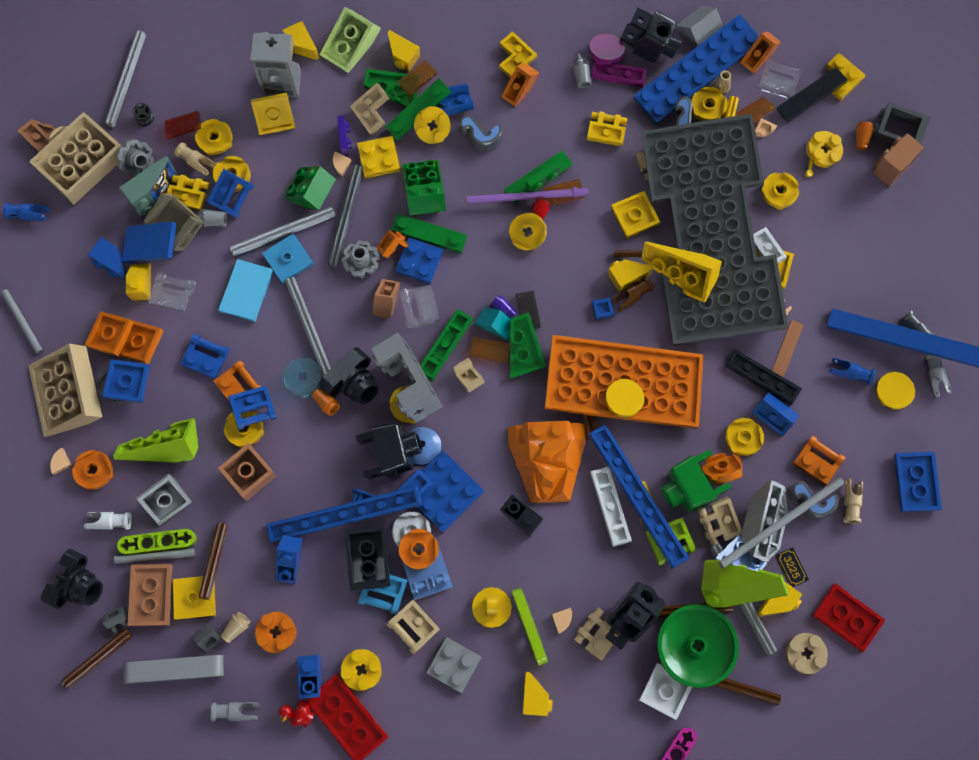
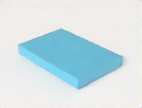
[219,259,274,322]

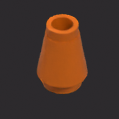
[855,121,874,150]
[312,389,340,416]

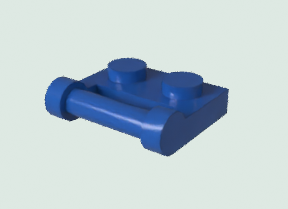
[207,169,254,218]
[180,334,230,379]
[228,385,277,430]

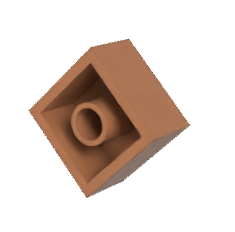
[873,133,924,187]
[218,443,277,501]

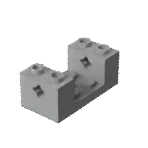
[250,32,301,98]
[371,332,443,423]

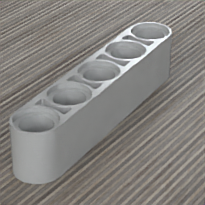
[123,655,224,684]

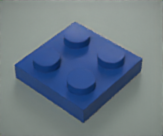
[395,238,444,285]
[103,359,151,403]

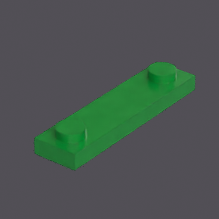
[385,78,452,141]
[391,213,467,254]
[420,309,473,382]

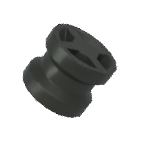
[132,103,154,126]

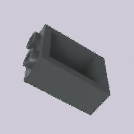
[873,102,931,147]

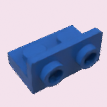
[436,83,474,115]

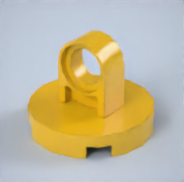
[472,587,512,628]

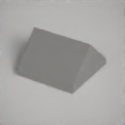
[676,6,724,48]
[136,474,192,526]

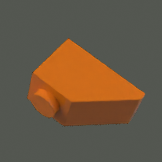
[740,32,781,74]
[501,63,540,107]

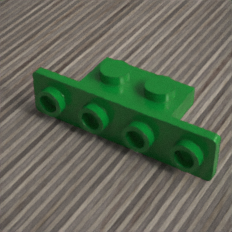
[504,151,573,204]

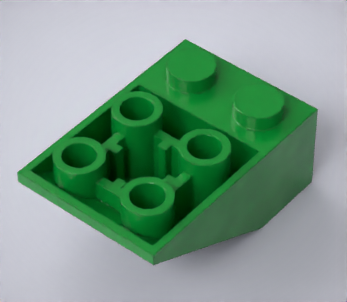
[402,159,446,216]

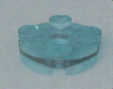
[283,358,323,397]

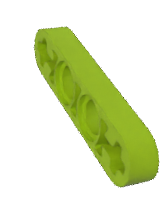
[117,529,197,555]
[511,587,548,666]

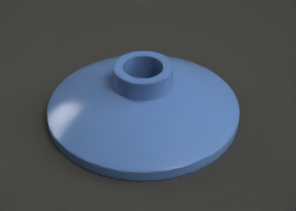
[408,427,441,465]

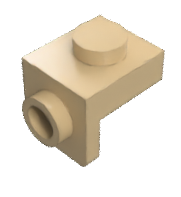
[453,358,485,392]

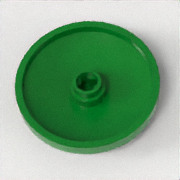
[656,604,739,688]

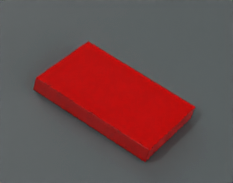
[811,583,885,653]

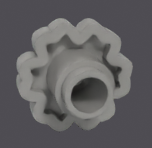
[115,139,154,177]
[342,240,380,279]

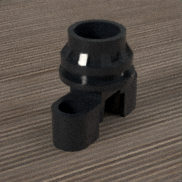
[319,347,379,404]
[41,549,103,609]

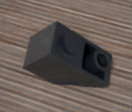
[500,495,543,537]

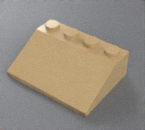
[29,112,121,205]
[28,344,102,437]

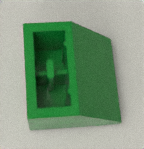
[284,166,336,210]

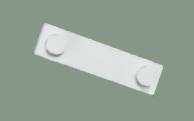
[590,467,632,548]

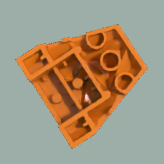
[508,421,586,504]

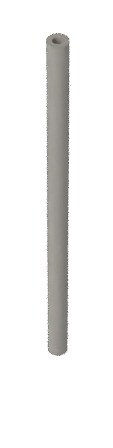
[718,478,844,568]

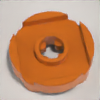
[72,450,114,490]
[702,453,743,486]
[399,529,439,569]
[255,612,297,653]

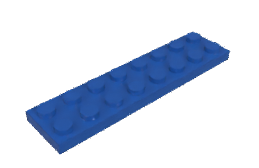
[633,14,759,125]

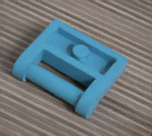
[358,575,408,615]

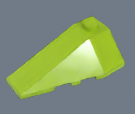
[113,418,199,463]
[701,559,789,607]

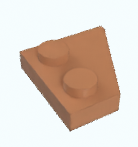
[17,119,56,153]

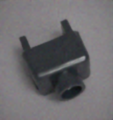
[620,8,682,63]
[355,422,423,480]
[605,582,665,650]

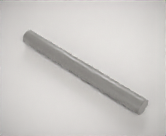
[1,289,43,354]
[114,548,196,564]

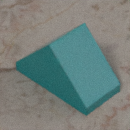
[475,308,511,342]

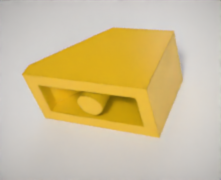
[283,21,319,60]
[388,30,420,72]
[607,259,653,293]
[126,263,151,301]
[757,582,802,617]
[522,672,553,716]

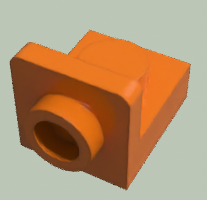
[376,230,408,258]

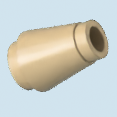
[713,70,731,94]
[221,612,250,643]

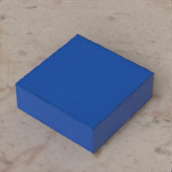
[591,297,614,320]

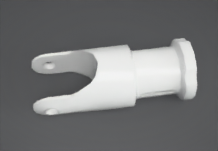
[84,512,132,530]

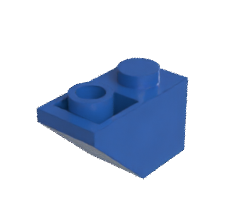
[88,237,125,280]
[275,535,303,584]
[298,655,322,699]

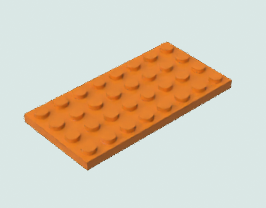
[544,335,703,429]

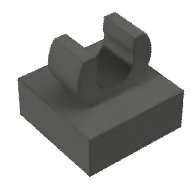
[103,606,127,633]
[193,624,222,653]

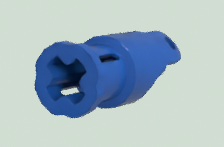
[3,203,50,221]
[829,358,876,386]

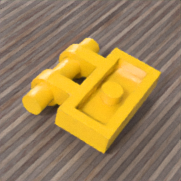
[587,111,628,147]
[167,175,210,212]

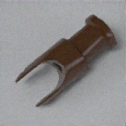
[611,276,654,311]

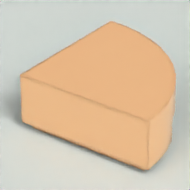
[755,118,777,137]
[333,151,352,177]
[50,448,72,475]
[552,608,572,634]

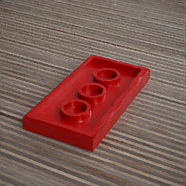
[305,673,389,760]

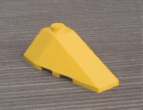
[641,242,722,302]

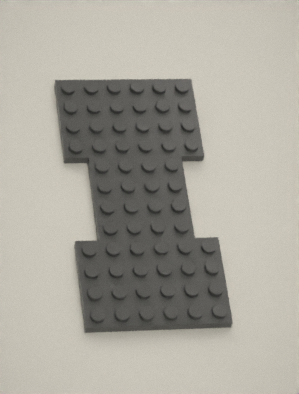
[641,113,788,346]

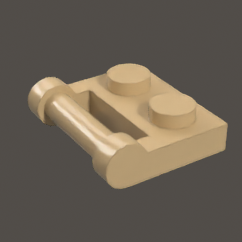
[386,600,440,655]

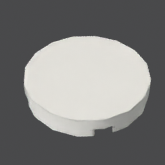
[392,512,431,551]

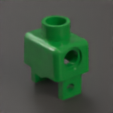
[661,449,731,512]

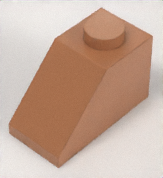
[372,279,400,319]

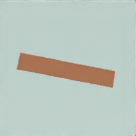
[772,320,804,377]

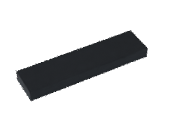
[777,67,847,123]
[725,349,802,405]

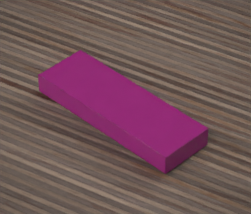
[591,60,647,88]

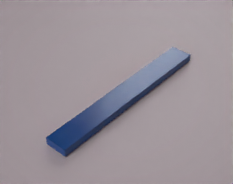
[827,308,979,368]
[588,424,690,569]
[266,486,422,543]

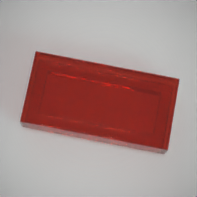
[165,111,201,139]

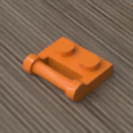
[214,361,261,401]
[793,435,845,486]

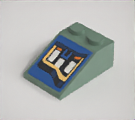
[120,156,177,218]

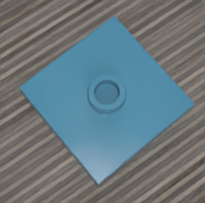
[262,234,314,284]

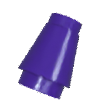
[489,295,518,319]

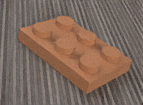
[127,564,173,626]

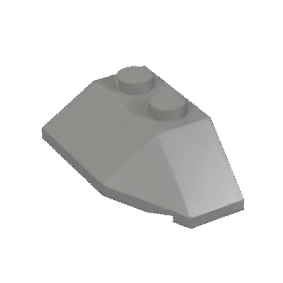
[741,480,788,563]

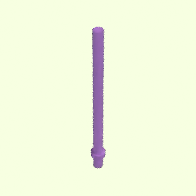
[466,187,588,204]

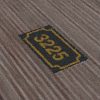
[776,547,809,587]

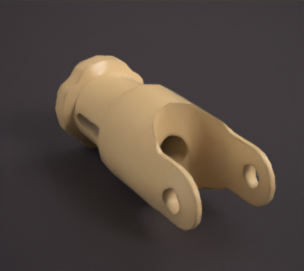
[174,142,216,176]
[843,478,863,524]

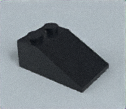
[345,526,391,591]

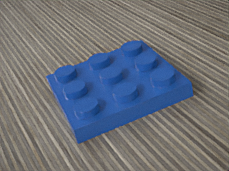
[417,451,484,533]

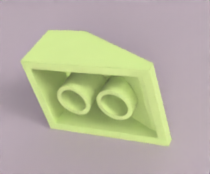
[319,7,381,73]

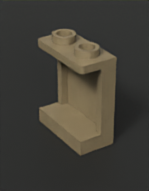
[143,193,204,251]

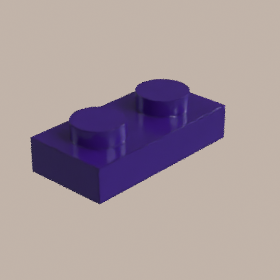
[337,115,352,157]

